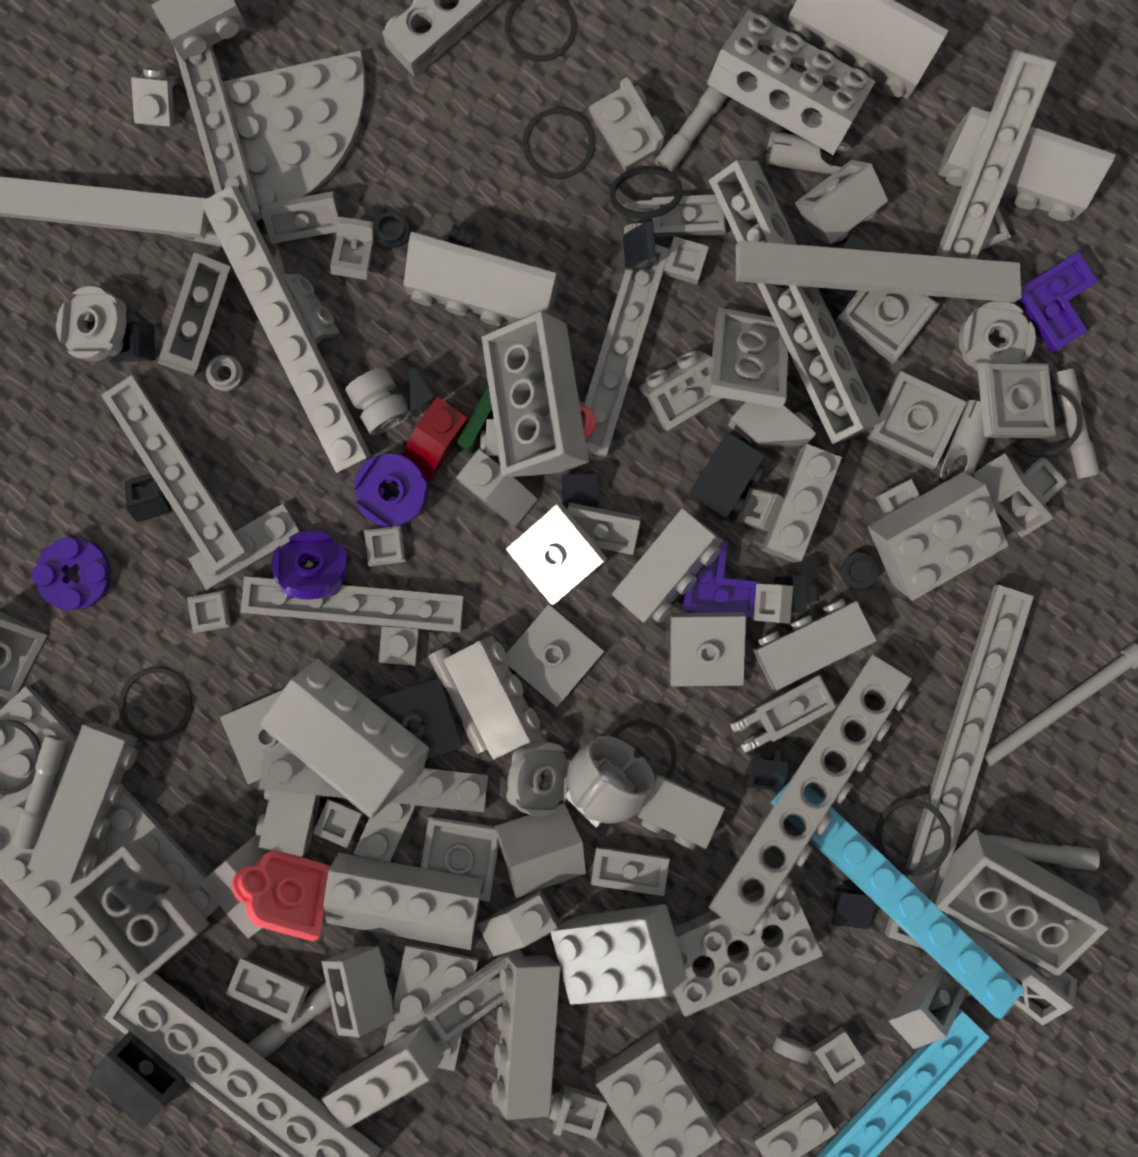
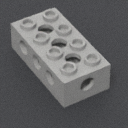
[707,10,876,155]
[673,884,822,1017]

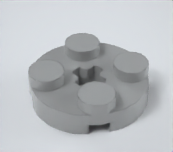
[56,286,126,362]
[959,301,1036,371]
[507,741,572,817]

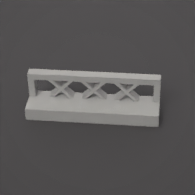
[945,913,1077,1026]

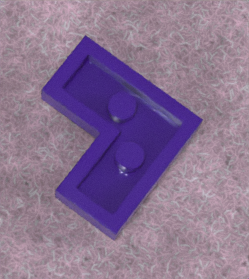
[1018,251,1098,353]
[682,541,760,619]

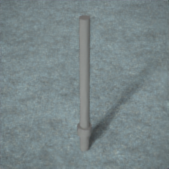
[983,643,1138,767]

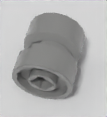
[345,367,411,436]

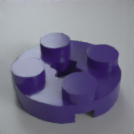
[354,454,429,526]
[271,531,348,600]
[32,537,111,611]

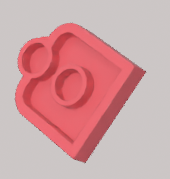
[232,851,331,942]

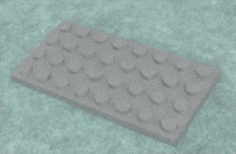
[0,686,219,1001]

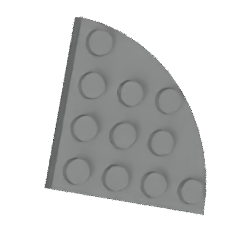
[224,50,366,223]

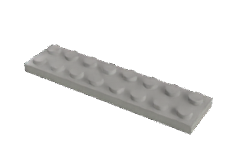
[104,973,381,1157]

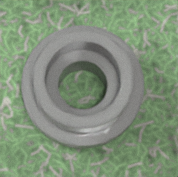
[206,355,243,392]

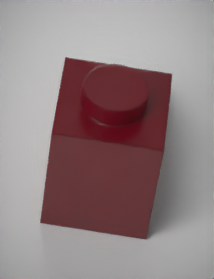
[402,397,469,482]

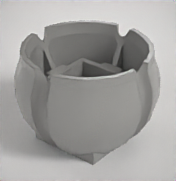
[565,736,655,828]

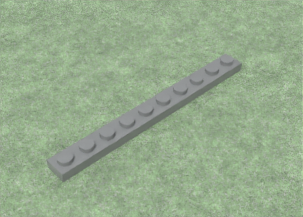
[885,585,1034,948]

